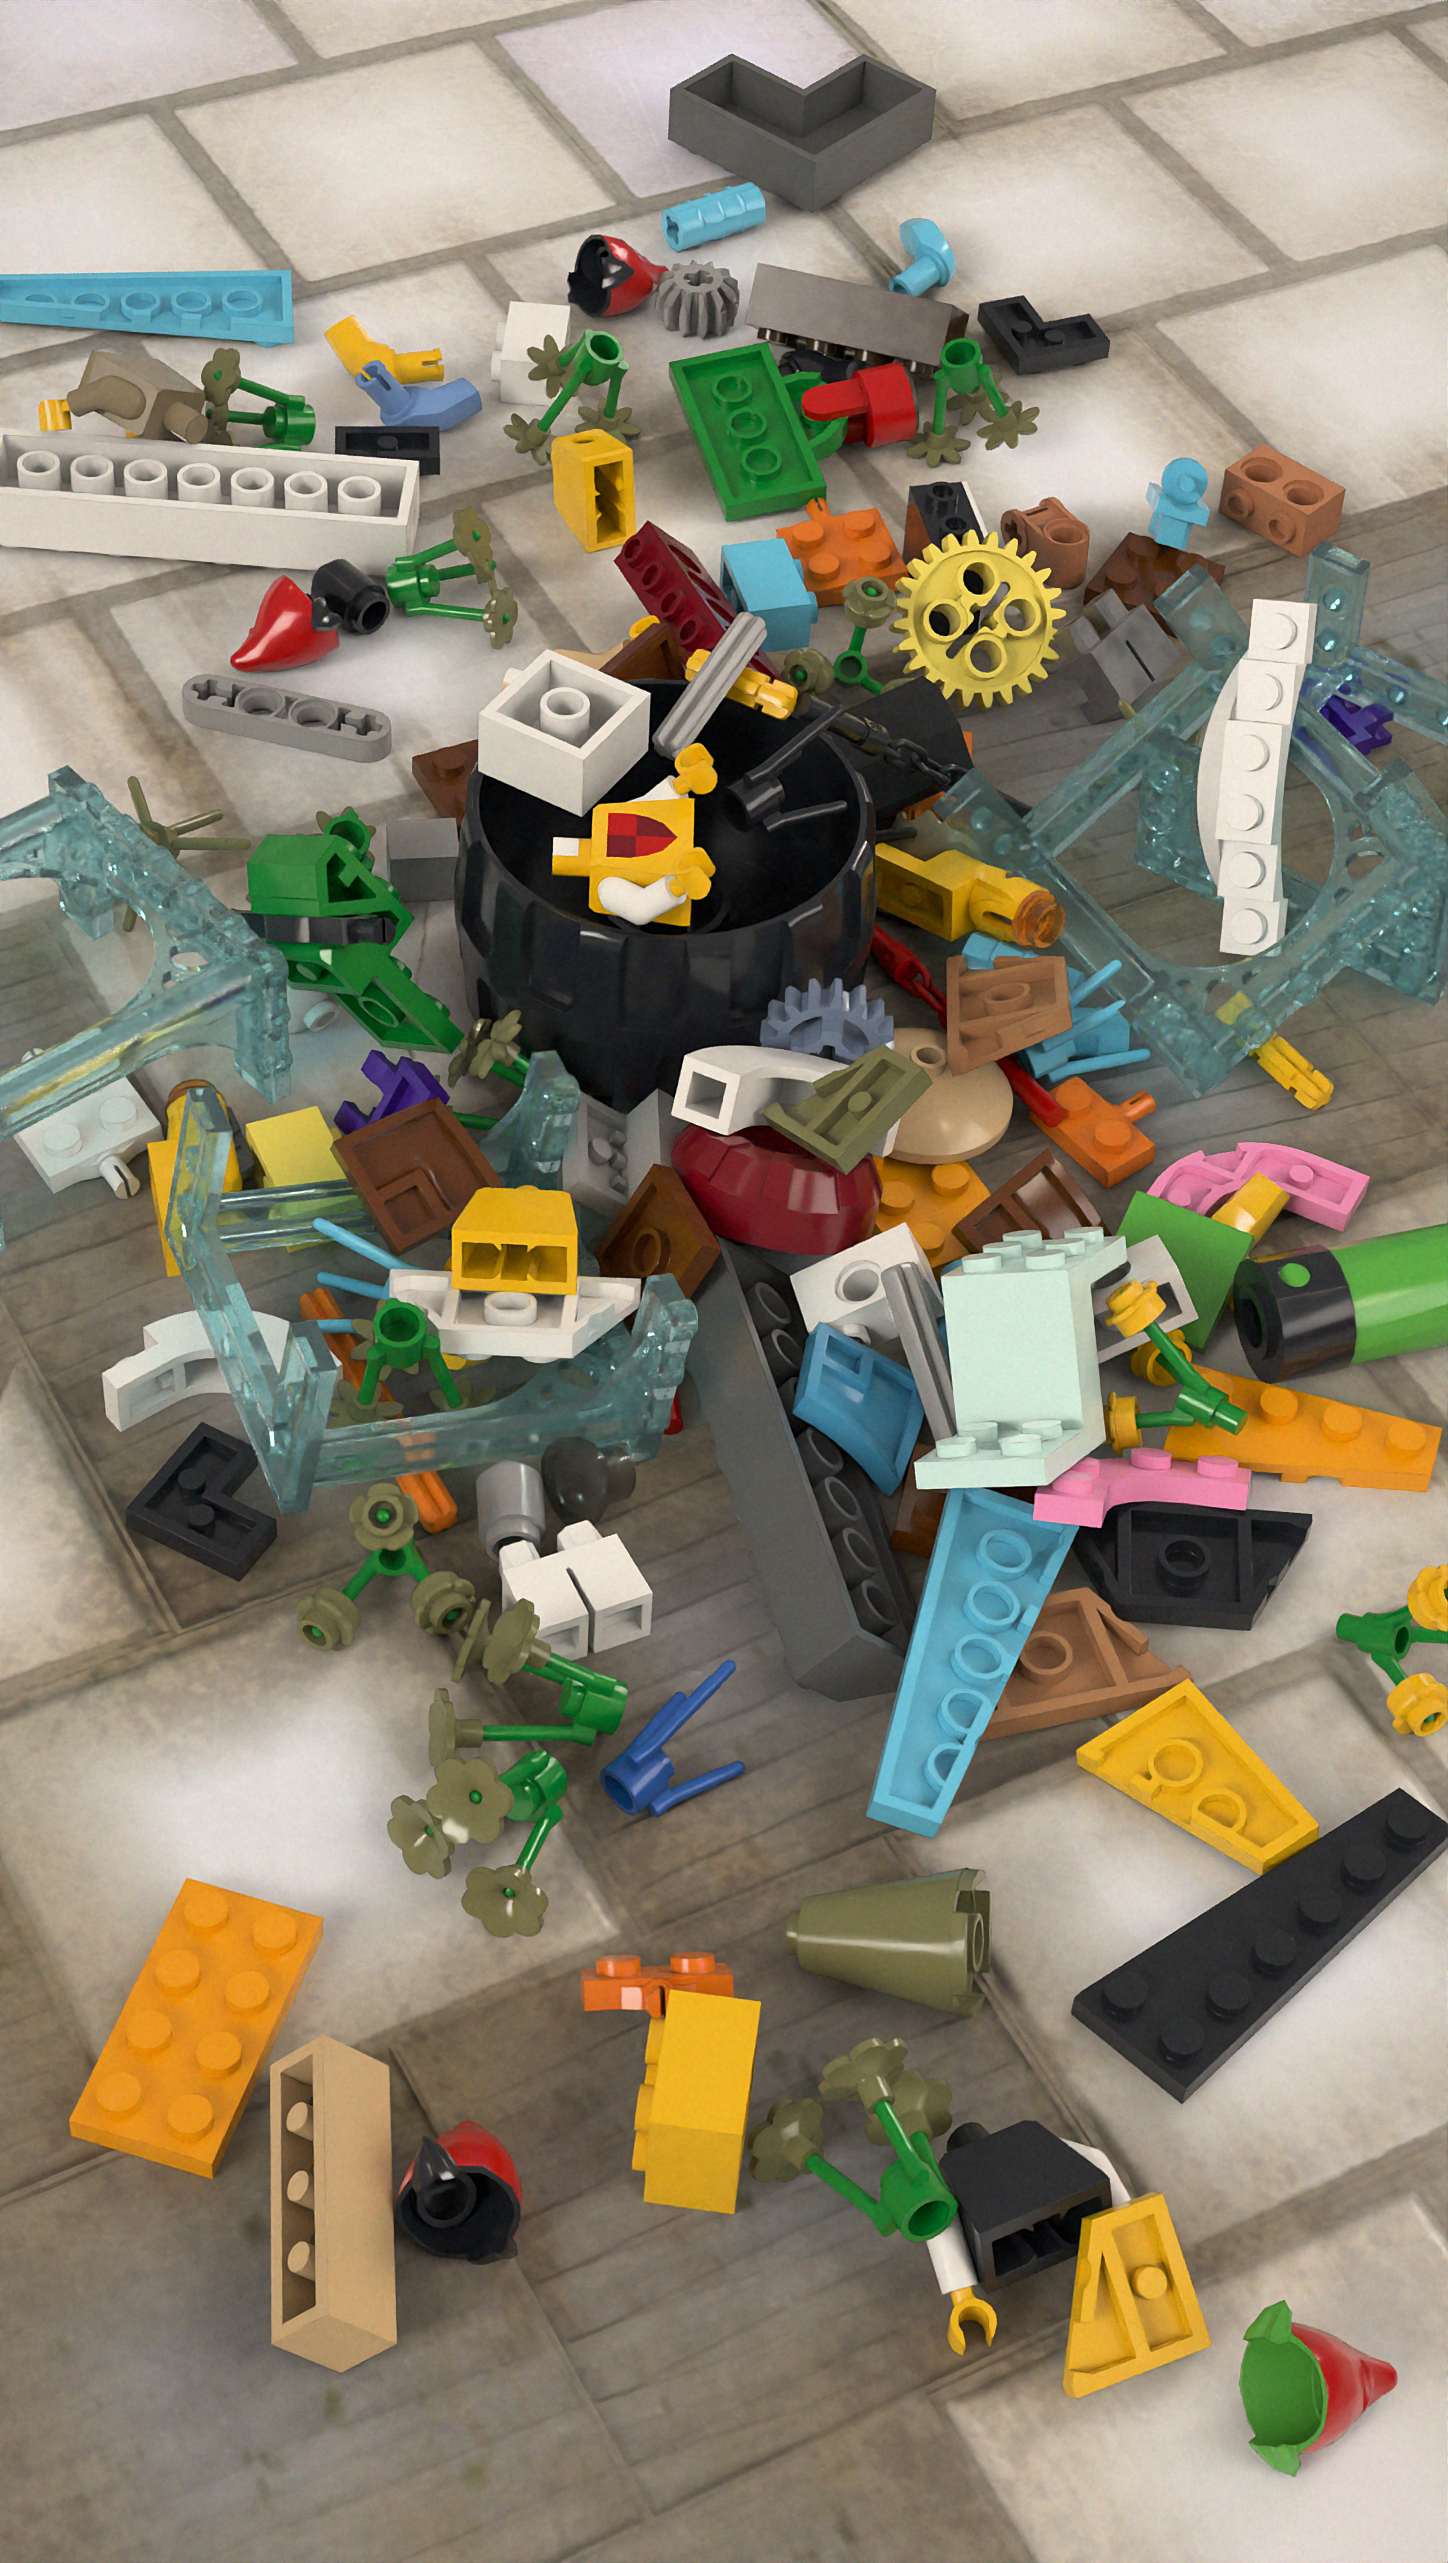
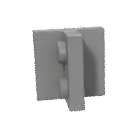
[561,1088,678,1254]

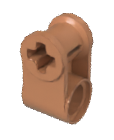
[1000,497,1090,589]

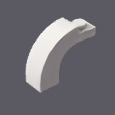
[671,1045,901,1158]
[102,1308,343,1436]

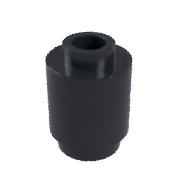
[311,559,390,635]

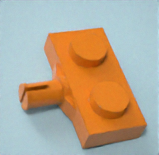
[1029,1075,1156,1189]
[580,1952,734,2019]

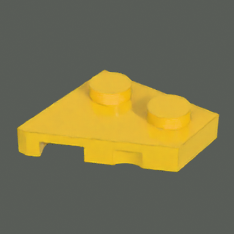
[1063,2192,1212,2398]

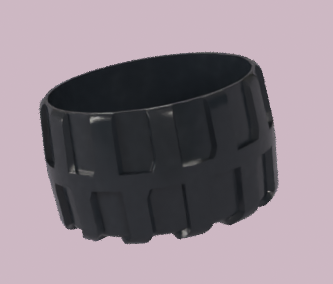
[454,678,877,1115]

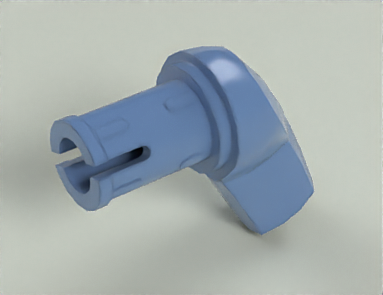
[356,360,482,431]

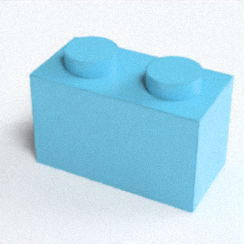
[719,538,818,652]

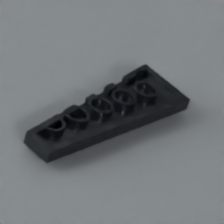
[1071,1787,1448,2104]

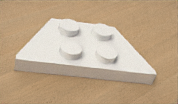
[389,1269,641,1363]

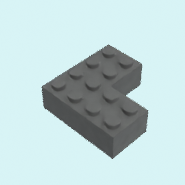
[668,53,936,213]

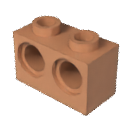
[1218,444,1346,558]

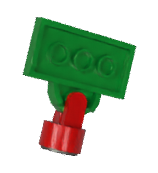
[669,342,920,522]

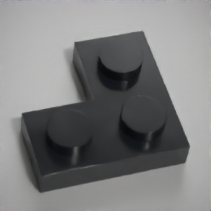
[977,295,1110,375]
[335,426,440,476]
[125,1422,277,1582]

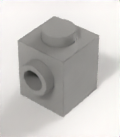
[386,818,459,903]

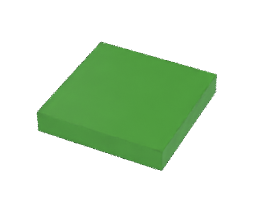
[1116,1190,1255,1355]

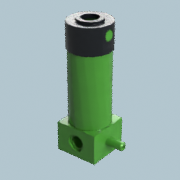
[1233,1223,1448,1384]

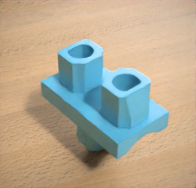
[1145,457,1210,550]

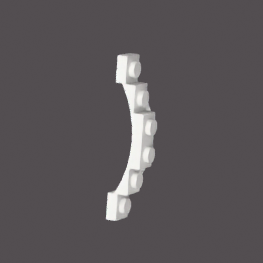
[1197,599,1317,959]

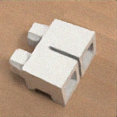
[499,1520,653,1674]

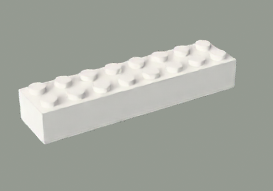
[0,428,420,578]

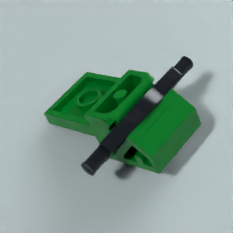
[219,833,465,1054]

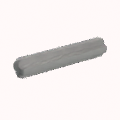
[652,611,767,761]
[880,1262,958,1443]

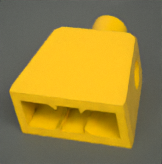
[550,429,636,553]
[452,1185,578,1295]

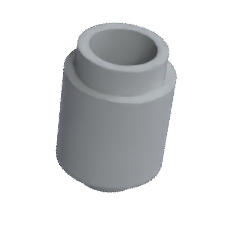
[476,1461,546,1562]

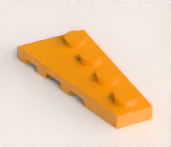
[1163,1363,1443,1492]

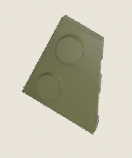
[762,1044,933,1175]

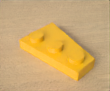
[1076,1678,1320,1876]

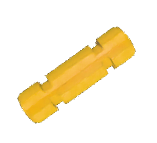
[685,649,798,720]
[1237,1019,1334,1111]

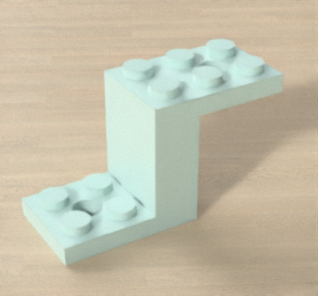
[914,1227,1127,1489]

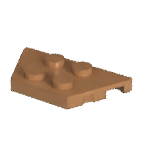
[946,956,1073,1076]
[979,1587,1194,1742]

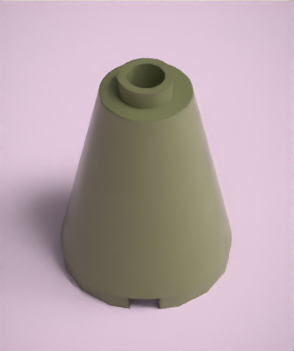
[786,1868,992,2017]

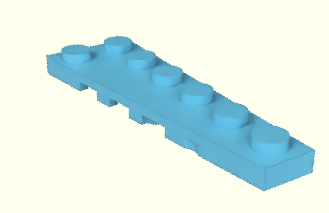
[0,270,294,348]
[865,1487,1079,1839]

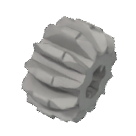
[655,260,740,339]

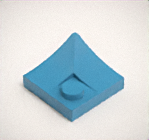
[792,1321,925,1497]

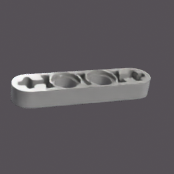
[182,674,392,763]

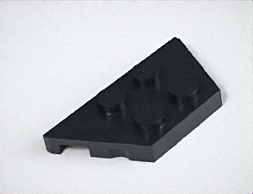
[1070,1501,1313,1631]

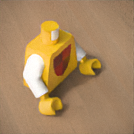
[552,743,717,926]

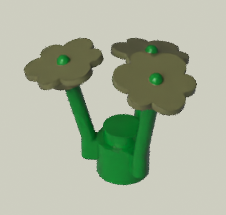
[201,348,316,452]
[386,507,518,650]

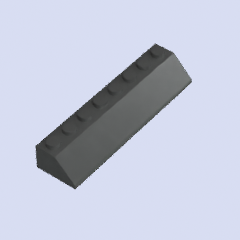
[673,1233,918,1702]

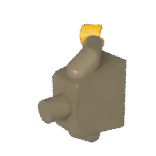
[38,350,208,445]

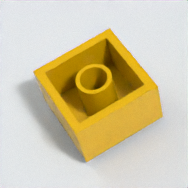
[632,1989,761,2214]

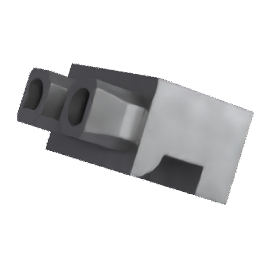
[1052,589,1181,725]

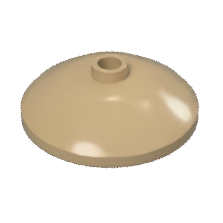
[887,1028,1013,1164]

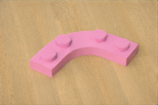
[1147,1142,1370,1232]
[1033,1448,1252,1528]

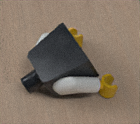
[926,2120,1132,2355]

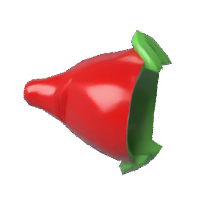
[1239,2300,1398,2477]

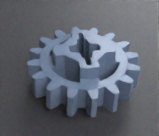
[760,978,895,1066]

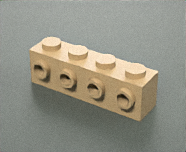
[270,2034,397,2373]

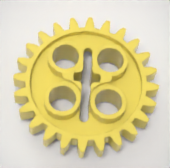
[888,530,1066,712]

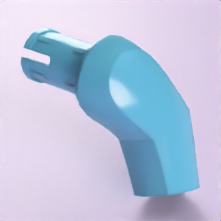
[888,218,956,297]

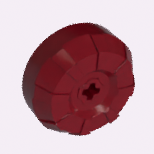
[671,1122,883,1255]

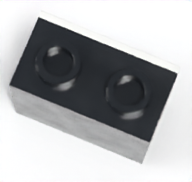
[902,481,988,636]

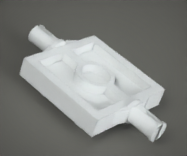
[0,1048,164,1199]

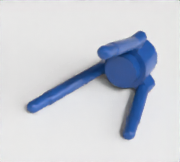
[599,1660,745,1818]

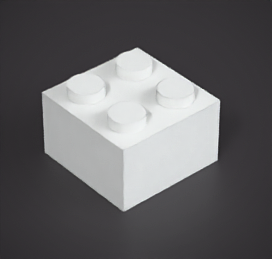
[478,649,651,817]

